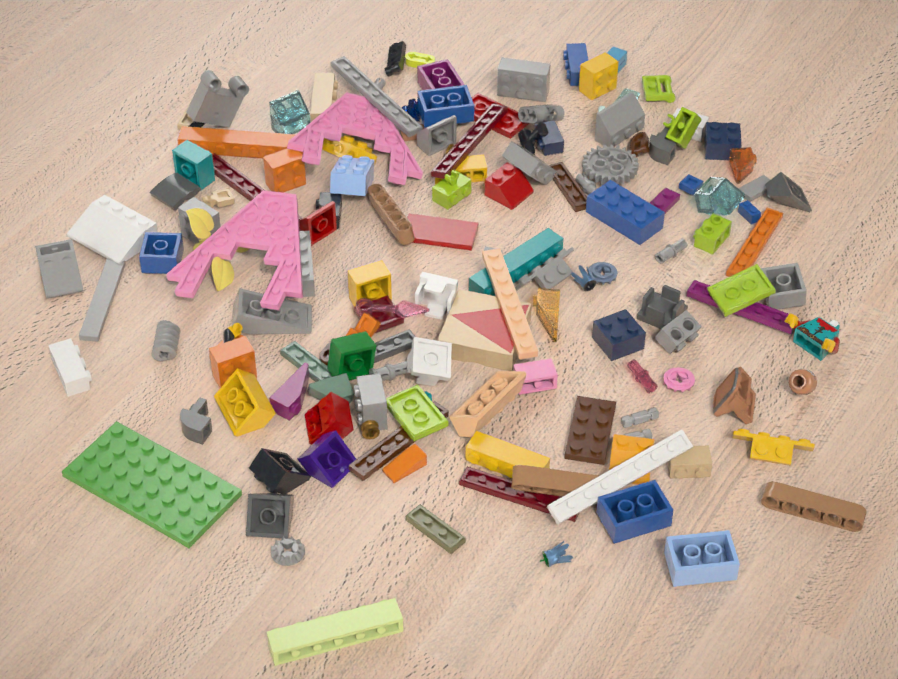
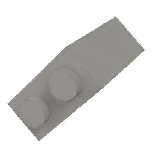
[502,141,556,185]

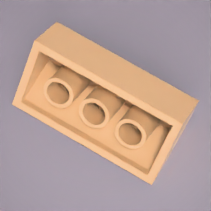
[449,371,527,438]

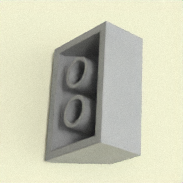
[595,92,645,147]

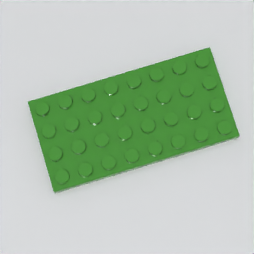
[62,421,242,548]

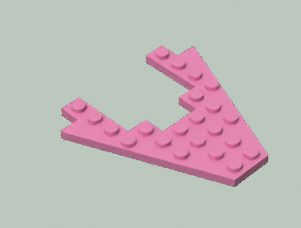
[287,92,423,185]
[166,191,303,310]

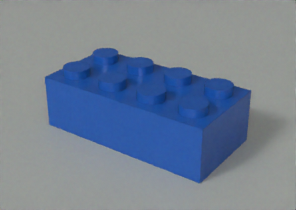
[586,180,665,245]

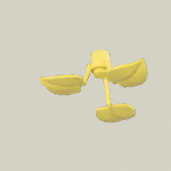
[186,208,249,291]

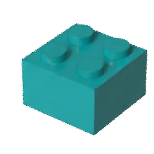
[172,140,215,191]

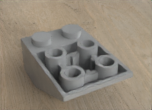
[35,239,83,299]

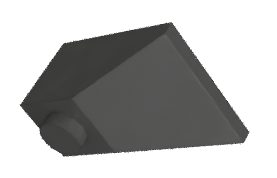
[765,172,812,213]
[246,493,294,539]

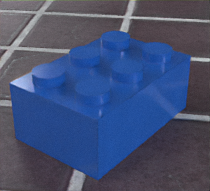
[417,85,474,128]
[597,480,674,544]

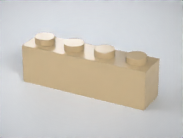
[310,73,338,122]

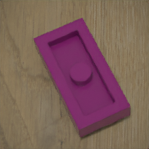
[650,187,680,214]

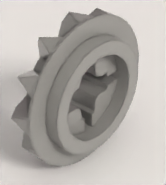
[271,536,305,566]

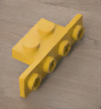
[322,135,377,167]
[732,429,815,466]

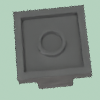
[637,285,688,329]

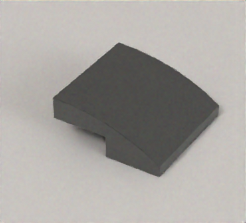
[150,172,201,211]

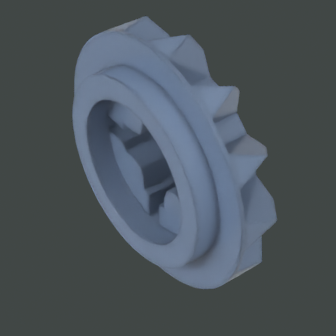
[588,262,618,285]

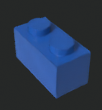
[738,200,761,225]

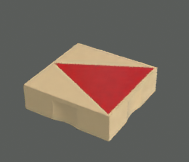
[438,289,532,371]

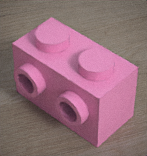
[513,358,558,395]

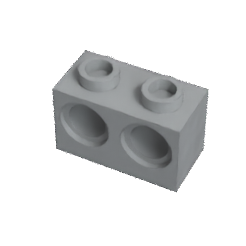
[655,310,702,354]

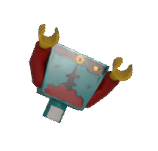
[784,313,840,361]

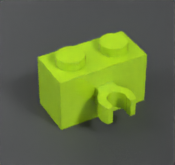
[663,107,702,149]
[432,170,472,210]

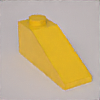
[435,154,487,185]

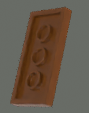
[564,396,617,465]

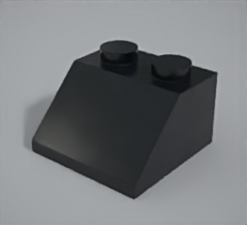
[249,448,311,494]

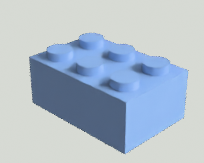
[330,155,374,196]
[664,530,740,587]

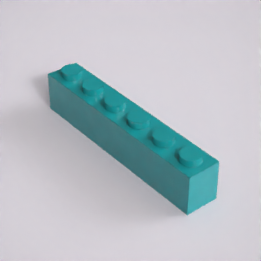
[469,228,564,296]

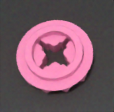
[664,367,695,393]

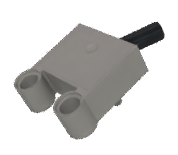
[186,70,249,128]

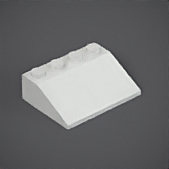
[67,195,157,264]

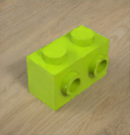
[693,214,732,255]

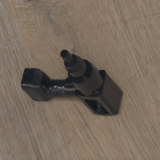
[518,122,549,155]

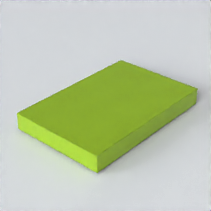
[707,264,776,317]
[386,384,449,441]

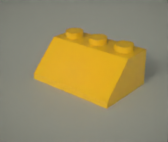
[214,368,276,437]

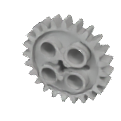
[582,144,639,185]

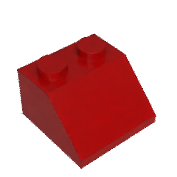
[485,162,534,210]
[299,201,337,246]

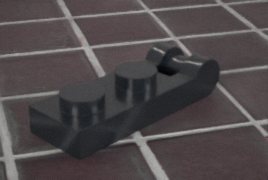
[384,41,406,77]

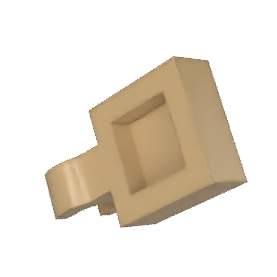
[202,188,235,208]

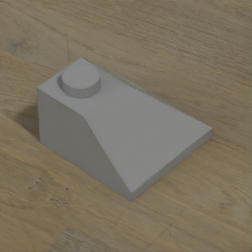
[417,115,457,156]

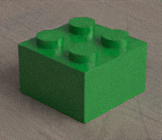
[327,331,376,381]

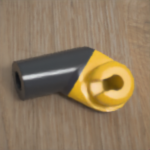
[223,323,243,343]

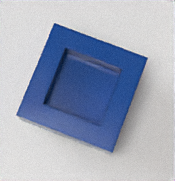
[679,174,703,195]

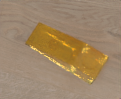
[533,288,560,342]

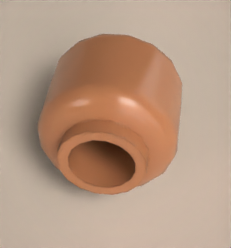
[788,369,817,395]

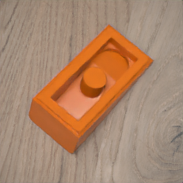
[382,444,427,483]

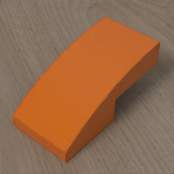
[346,312,381,338]

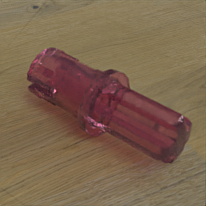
[627,359,658,393]

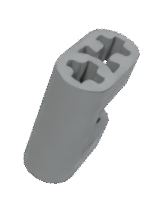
[518,104,564,123]

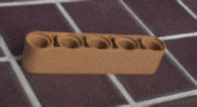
[368,184,415,245]
[512,465,599,496]
[761,481,867,532]

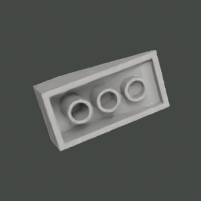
[232,288,312,334]

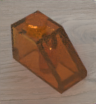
[729,147,757,184]

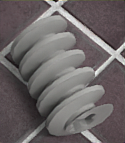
[152,320,181,361]

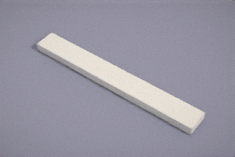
[547,430,693,525]

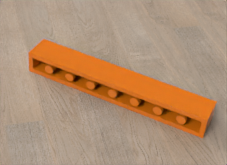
[178,126,303,159]

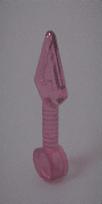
[356,298,430,318]

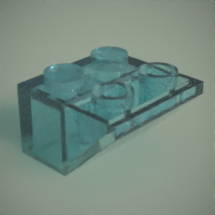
[269,90,311,134]
[694,177,745,215]

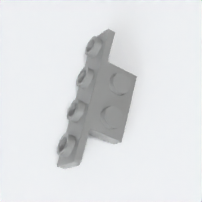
[515,247,574,293]

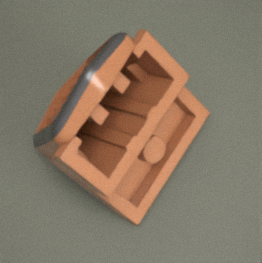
[713,366,756,424]

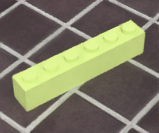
[267,598,403,666]

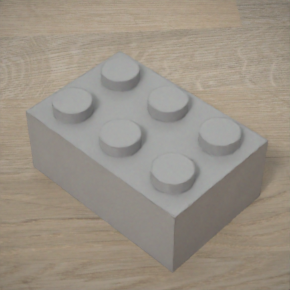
[497,57,551,102]

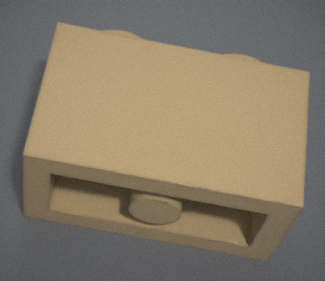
[667,445,712,479]

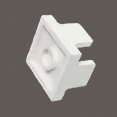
[415,272,458,320]
[407,337,452,386]

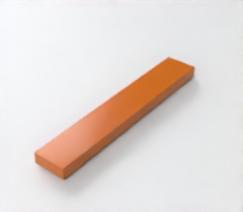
[726,208,783,277]

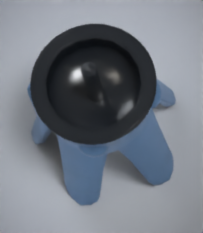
[571,265,596,291]

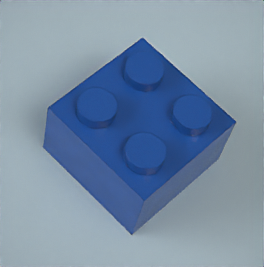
[139,232,184,274]

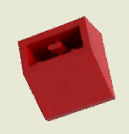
[304,392,354,445]

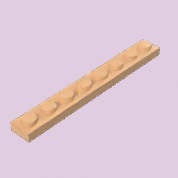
[482,249,538,360]

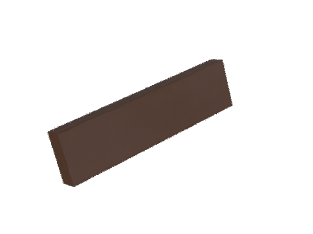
[549,162,587,212]

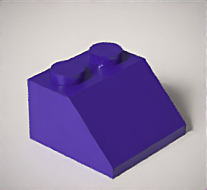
[297,430,356,488]

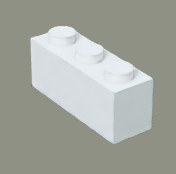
[48,338,92,397]

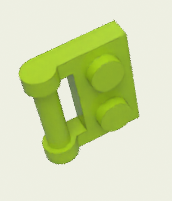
[642,75,676,103]

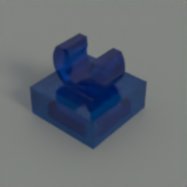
[402,98,420,122]

